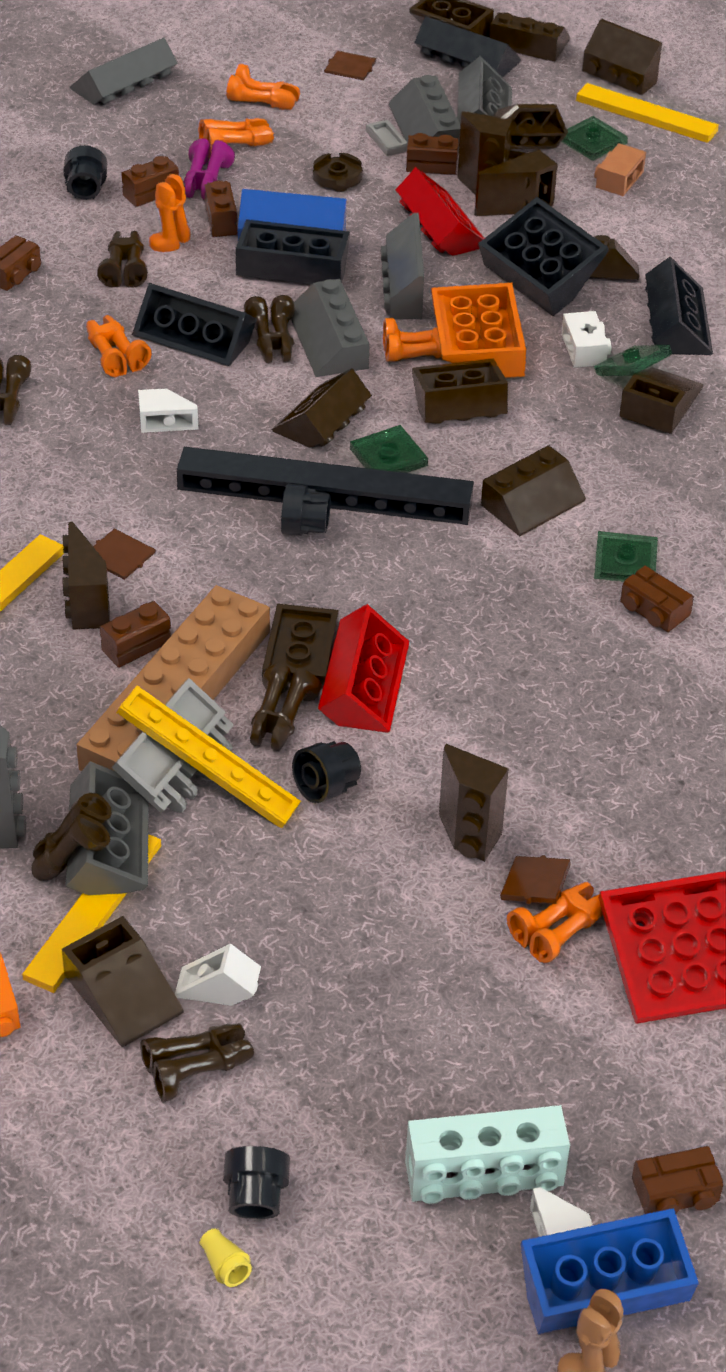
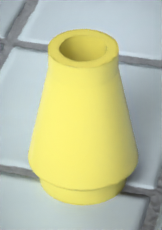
[200,1229,252,1287]

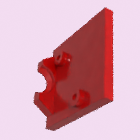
[598,871,726,1024]

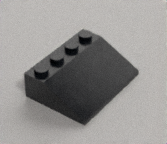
[478,197,609,316]

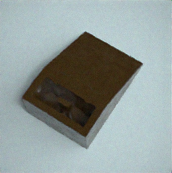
[474,149,558,216]
[619,367,704,434]
[62,522,110,630]
[61,916,184,1048]

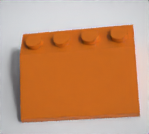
[431,283,526,378]

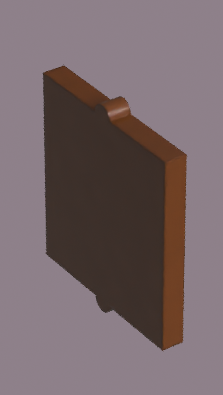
[324,50,376,81]
[93,528,156,580]
[500,855,571,904]

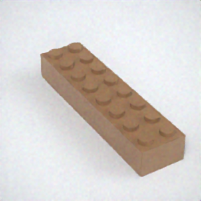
[76,585,270,772]

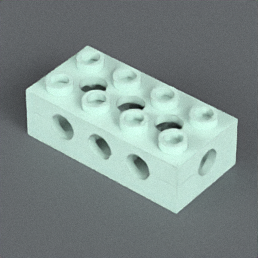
[405,1105,570,1204]

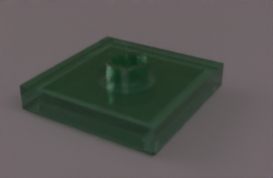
[562,116,628,161]
[594,345,672,376]
[350,425,429,473]
[594,531,658,582]

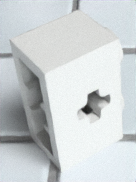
[561,311,611,368]

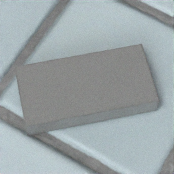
[366,119,408,156]

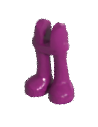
[183,138,235,200]

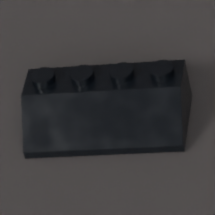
[414,16,521,78]
[236,219,350,284]
[645,256,713,355]
[132,283,257,366]

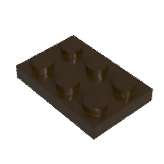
[262,603,339,685]

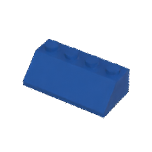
[238,189,347,240]
[521,1208,699,1334]

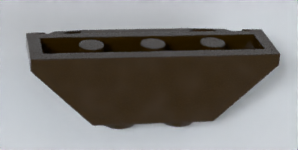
[493,104,568,149]
[590,235,639,280]

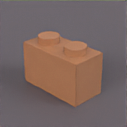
[594,143,646,196]

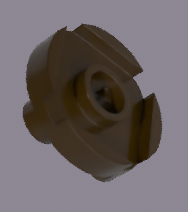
[313,153,363,192]

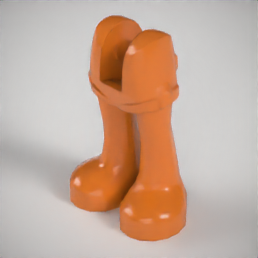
[226,63,300,110]
[198,118,274,156]
[149,174,191,252]
[86,315,152,377]
[383,318,442,362]
[507,882,603,963]

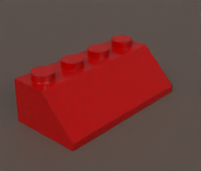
[395,167,485,256]
[318,604,410,733]

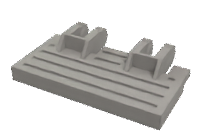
[111,678,234,813]

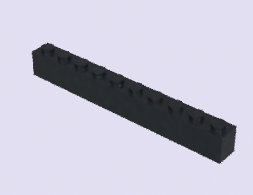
[177,446,474,525]

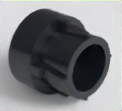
[63,145,108,200]
[281,483,331,536]
[292,741,361,803]
[223,1146,290,1219]

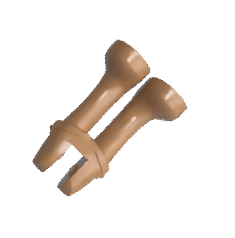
[557,1289,623,1372]

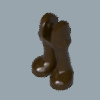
[97,231,148,288]
[243,295,295,363]
[0,355,32,425]
[250,664,322,751]
[31,792,112,881]
[140,1023,254,1102]

